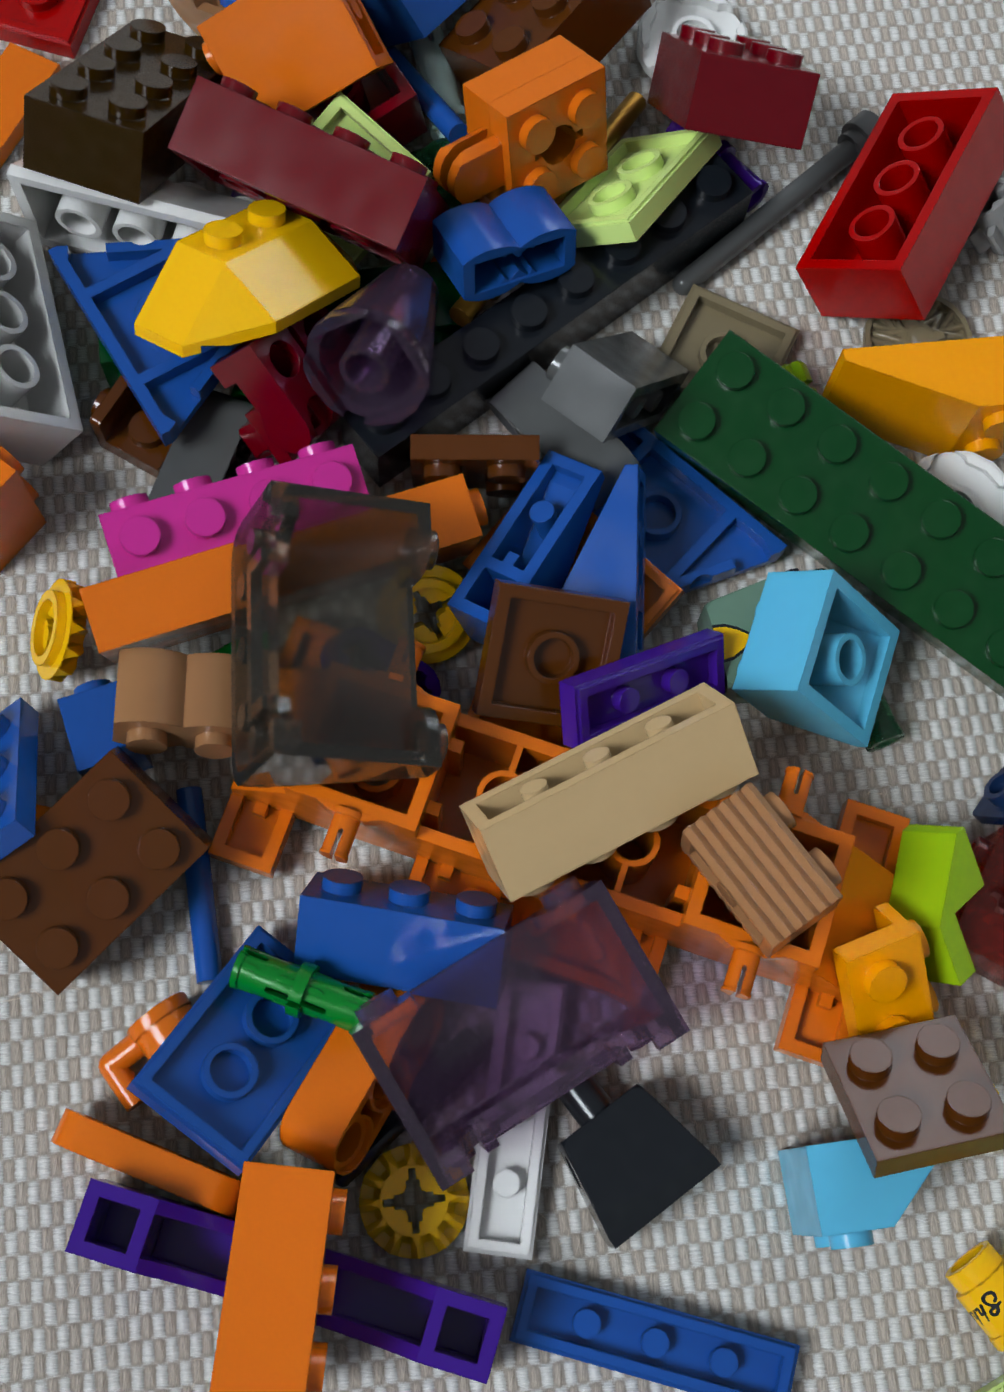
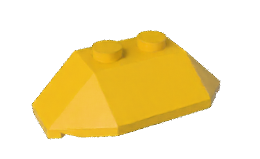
[134,199,360,358]

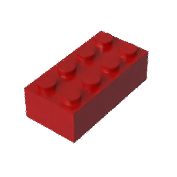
[796,87,1004,320]

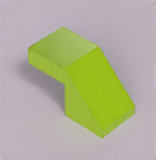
[889,824,985,986]

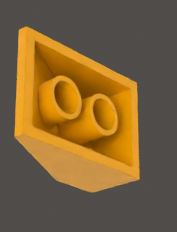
[822,336,1004,461]

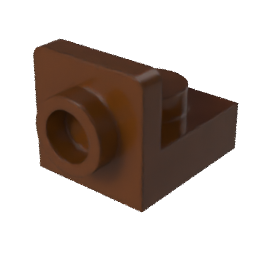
[89,375,172,478]

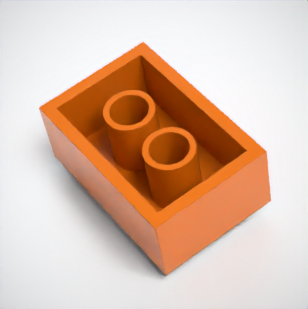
[210,1161,348,1392]

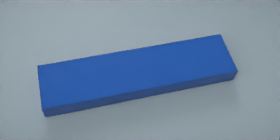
[509,1268,800,1392]

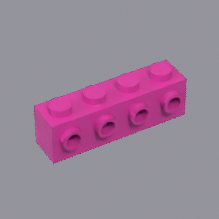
[98,440,371,577]

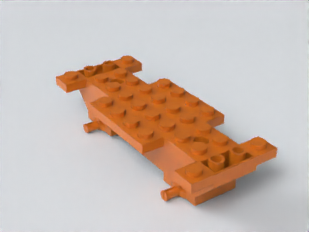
[208,617,910,1067]

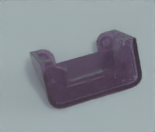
[349,875,690,1191]

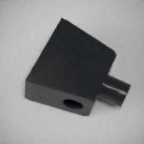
[556,1069,721,1249]

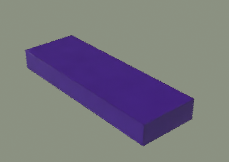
[559,628,725,748]

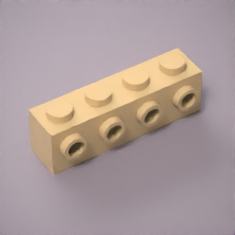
[459,682,759,902]

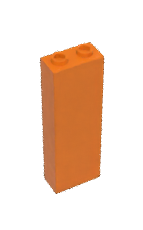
[79,473,488,664]

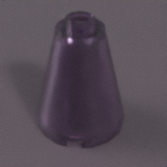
[303,264,439,426]

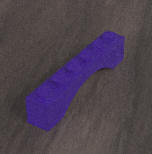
[65,1178,508,1384]

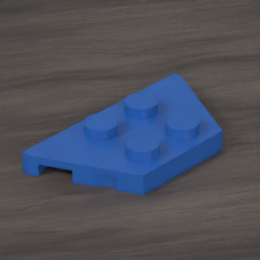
[48,238,239,446]
[593,427,787,594]

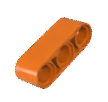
[279,984,443,1176]

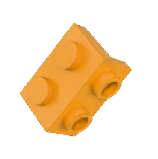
[832,902,939,1037]

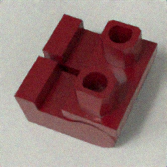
[210,306,369,464]

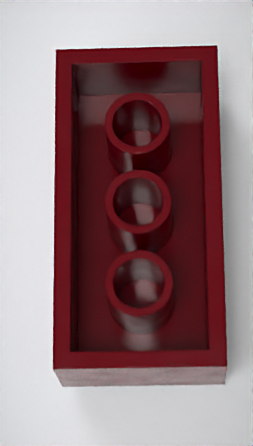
[167,75,449,275]

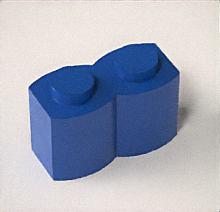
[432,185,577,301]

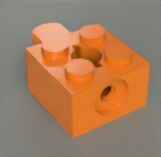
[433,35,608,204]

